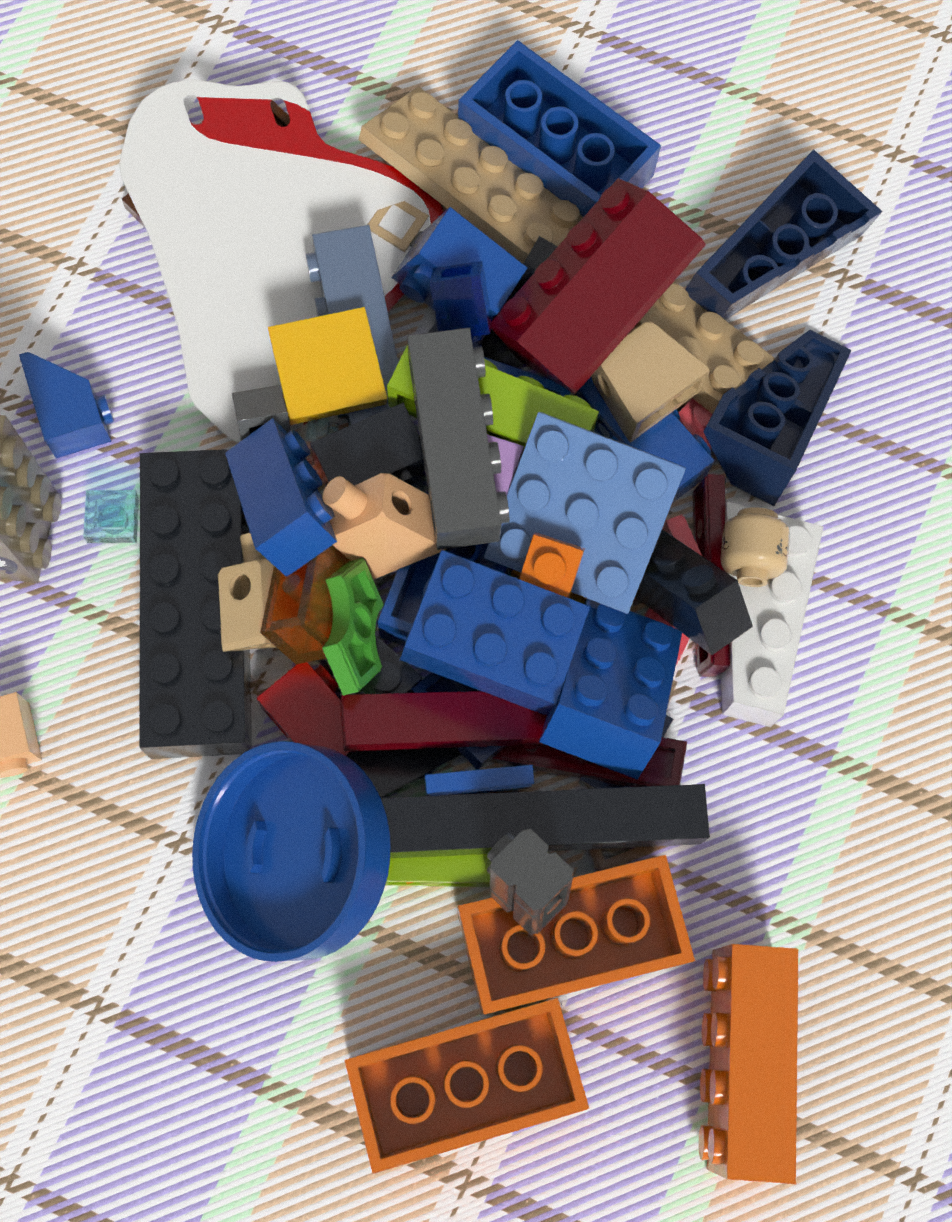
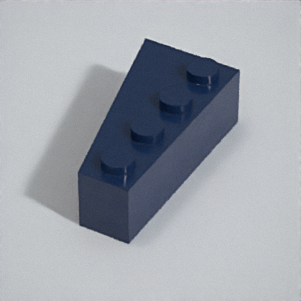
[685,149,883,320]

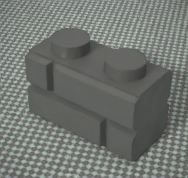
[487,828,574,935]

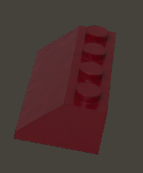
[489,178,706,394]

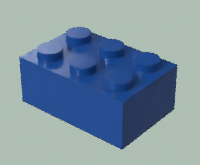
[400,550,590,715]
[539,598,682,780]

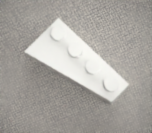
[721,502,824,727]

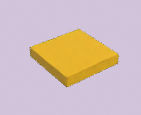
[268,307,387,425]

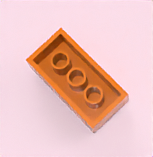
[457,855,695,1015]
[698,944,799,1184]
[344,998,590,1174]

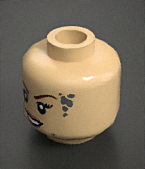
[720,507,790,587]

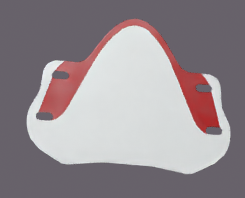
[119,79,443,446]

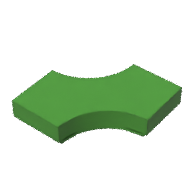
[322,558,384,696]

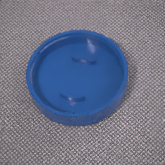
[192,741,391,962]

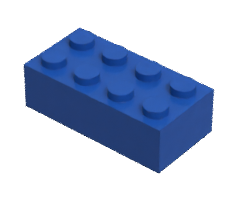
[458,40,662,217]

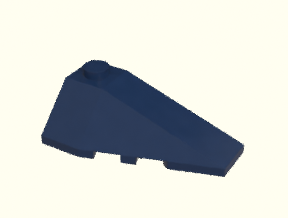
[704,330,852,506]

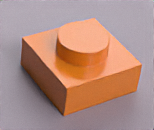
[519,532,585,598]

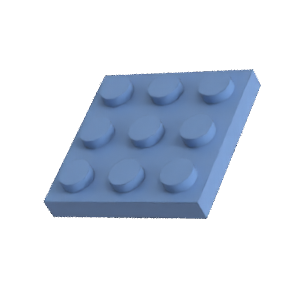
[484,412,686,614]

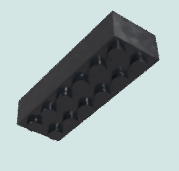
[139,449,252,759]

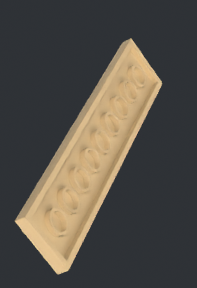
[358,86,775,414]

